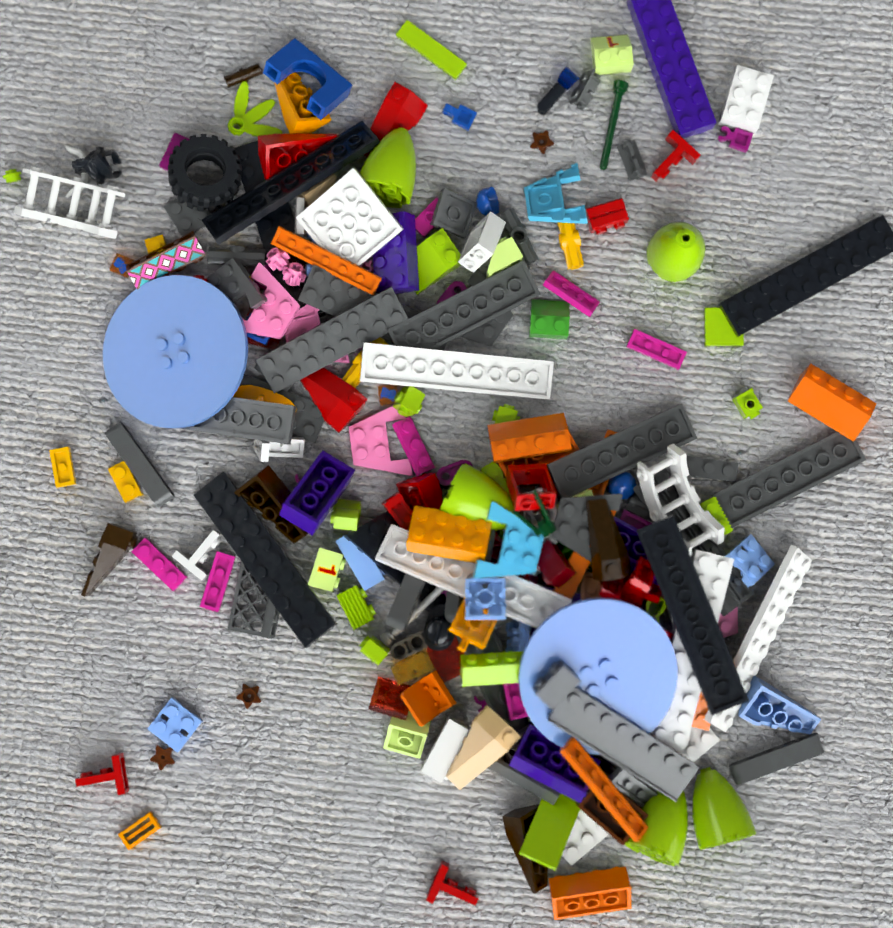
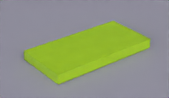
[519,793,580,871]

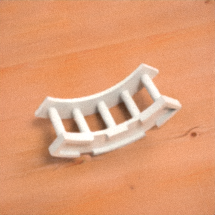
[14,166,125,239]
[637,444,725,559]

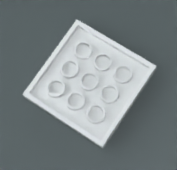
[296,168,403,266]

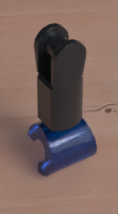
[537,67,580,115]

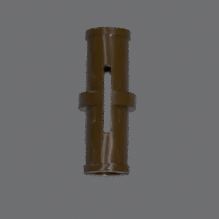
[224,63,263,88]

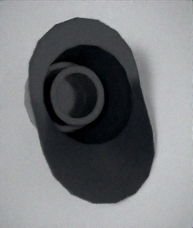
[423,604,455,651]

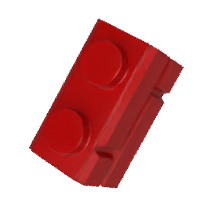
[585,198,629,235]

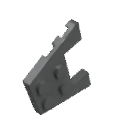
[208,258,268,309]
[460,268,513,346]
[551,494,623,562]

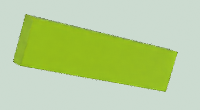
[396,20,467,80]

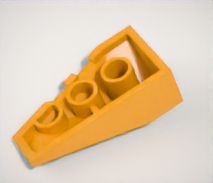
[274,72,331,134]

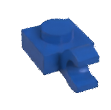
[442,103,477,131]

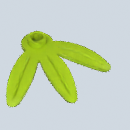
[227,81,283,137]

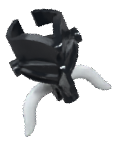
[66,145,122,198]

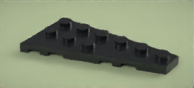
[344,511,446,613]

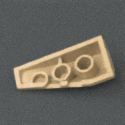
[446,705,521,790]

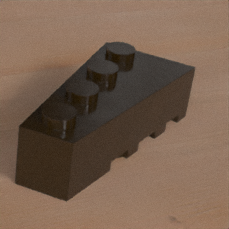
[234,465,308,544]

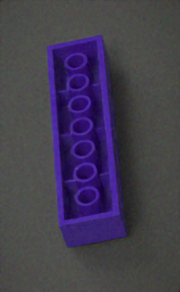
[626,0,716,139]

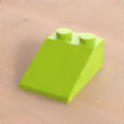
[414,228,461,295]

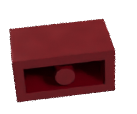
[537,539,576,588]

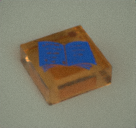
[109,253,134,278]
[378,384,398,406]

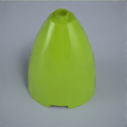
[360,128,416,208]
[646,222,705,282]
[440,463,520,530]
[692,767,757,850]
[624,790,688,867]

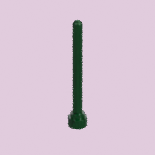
[600,80,629,170]

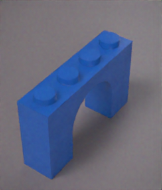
[263,38,353,120]

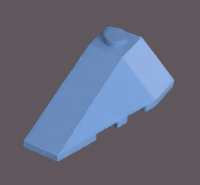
[738,676,821,735]

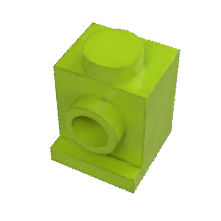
[732,388,763,419]

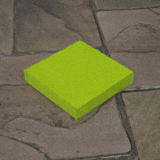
[704,308,744,346]

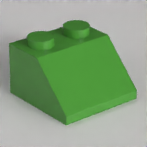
[529,299,570,340]

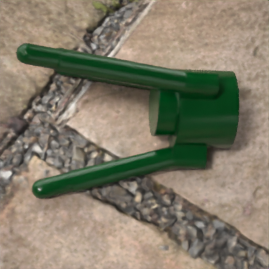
[513,490,557,538]

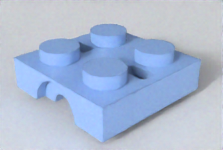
[725,534,775,587]
[465,578,506,620]
[506,619,532,652]
[148,697,203,753]

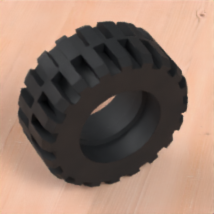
[168,134,242,211]

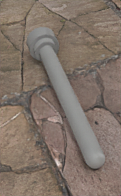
[380,587,444,648]

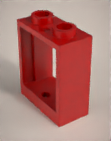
[506,463,556,511]

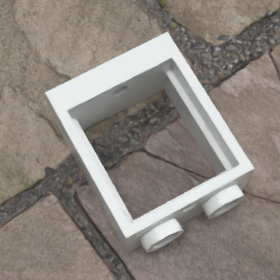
[458,211,506,273]

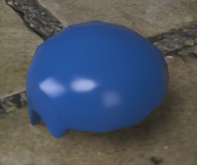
[476,187,500,216]
[606,472,637,500]

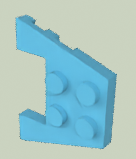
[524,163,588,224]
[473,502,544,578]

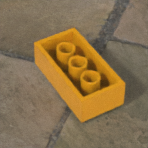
[407,506,492,563]

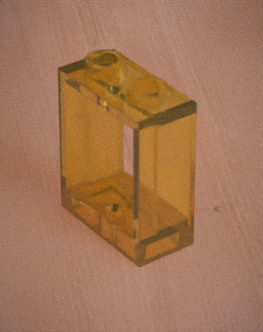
[390,649,435,686]

